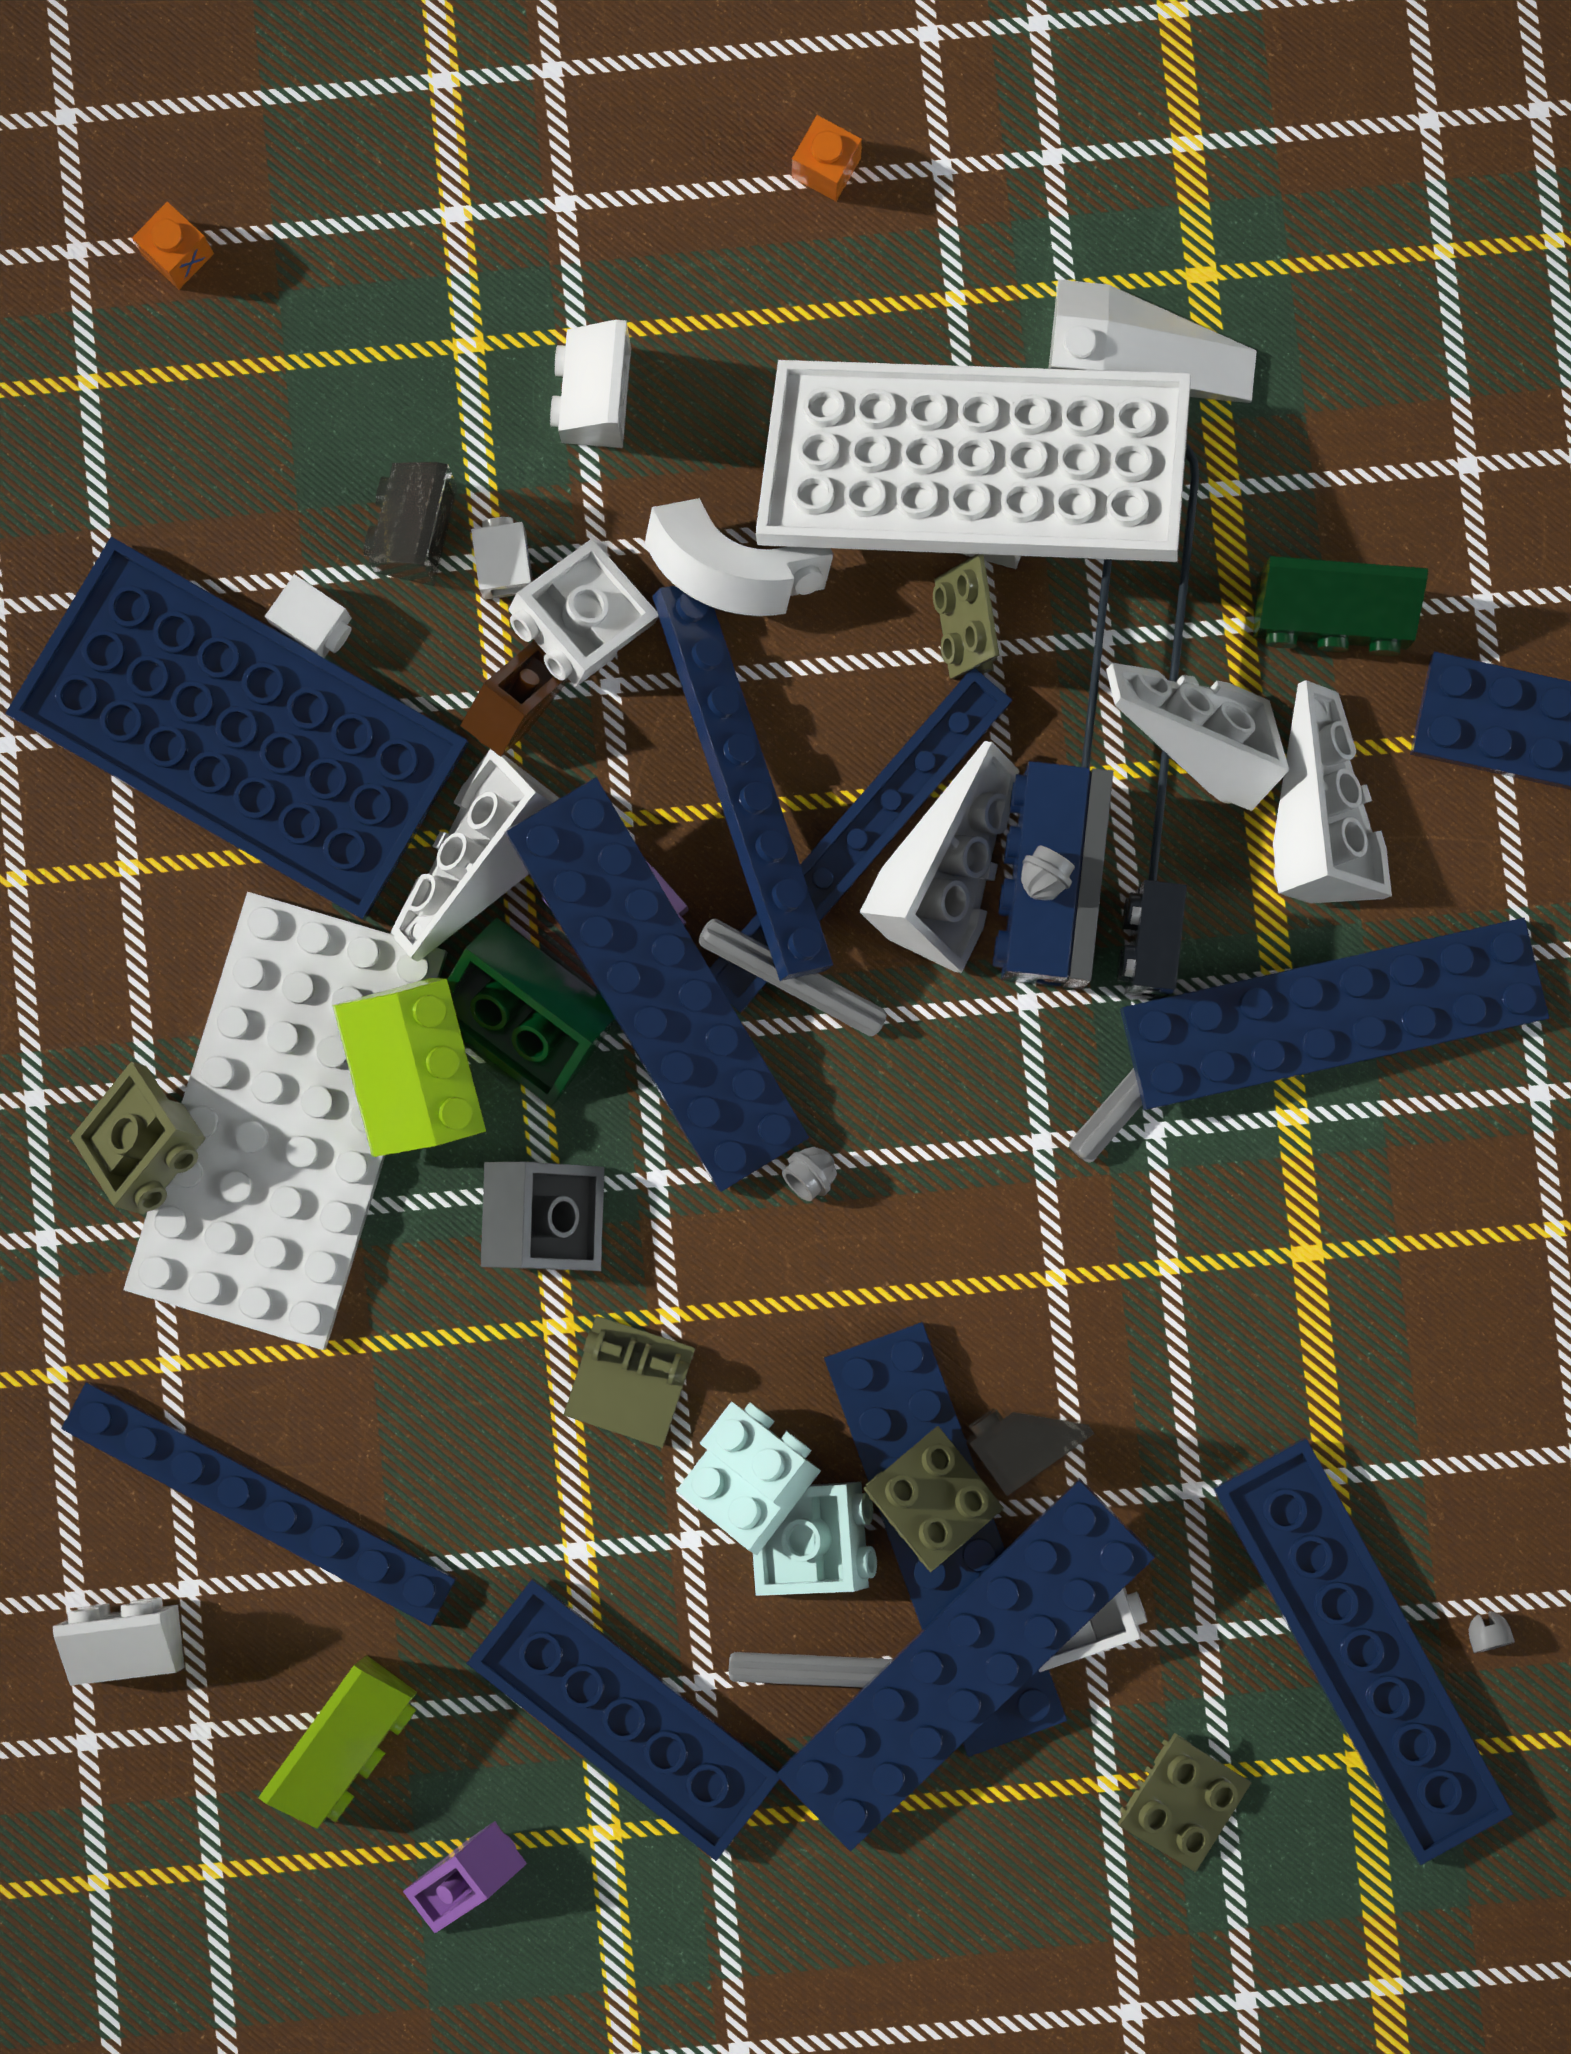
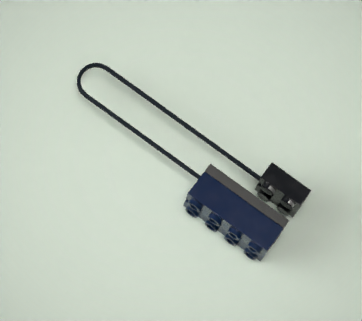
[993,443,1199,999]

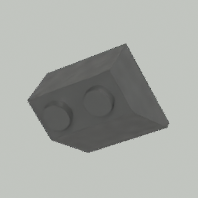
[481,1162,604,1271]

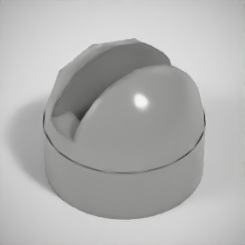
[1468,1611,1515,1653]

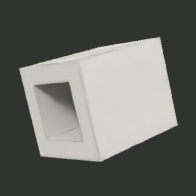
[471,517,533,600]
[265,574,352,658]

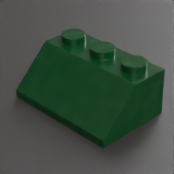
[1253,556,1428,656]
[447,918,616,1107]

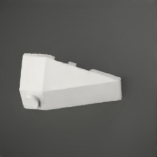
[1048,279,1257,403]
[1106,663,1289,811]
[1273,680,1392,903]
[860,741,1019,973]
[390,749,559,962]

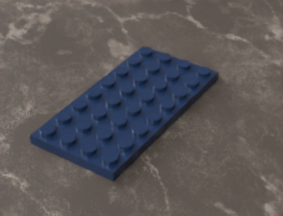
[5,537,469,921]

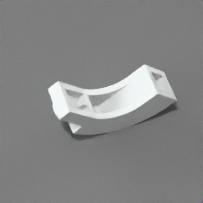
[645,498,834,616]

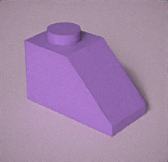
[403,1821,527,1933]

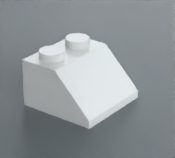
[550,320,631,448]

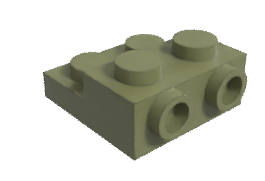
[70,1061,206,1215]

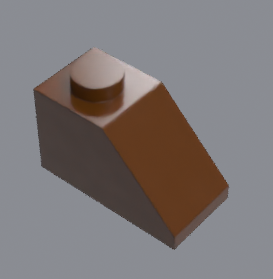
[460,640,569,757]

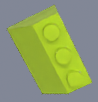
[332,978,486,1157]
[258,1655,417,1829]

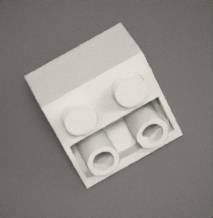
[53,1597,185,1686]

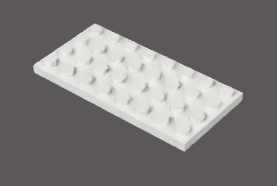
[755,360,1191,562]
[123,891,448,1350]

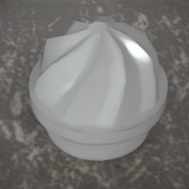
[1021,845,1075,900]
[782,1147,837,1201]

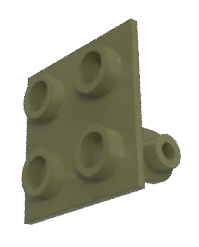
[933,554,1000,679]
[563,1316,695,1448]
[863,1426,1004,1572]
[1117,1733,1252,1872]

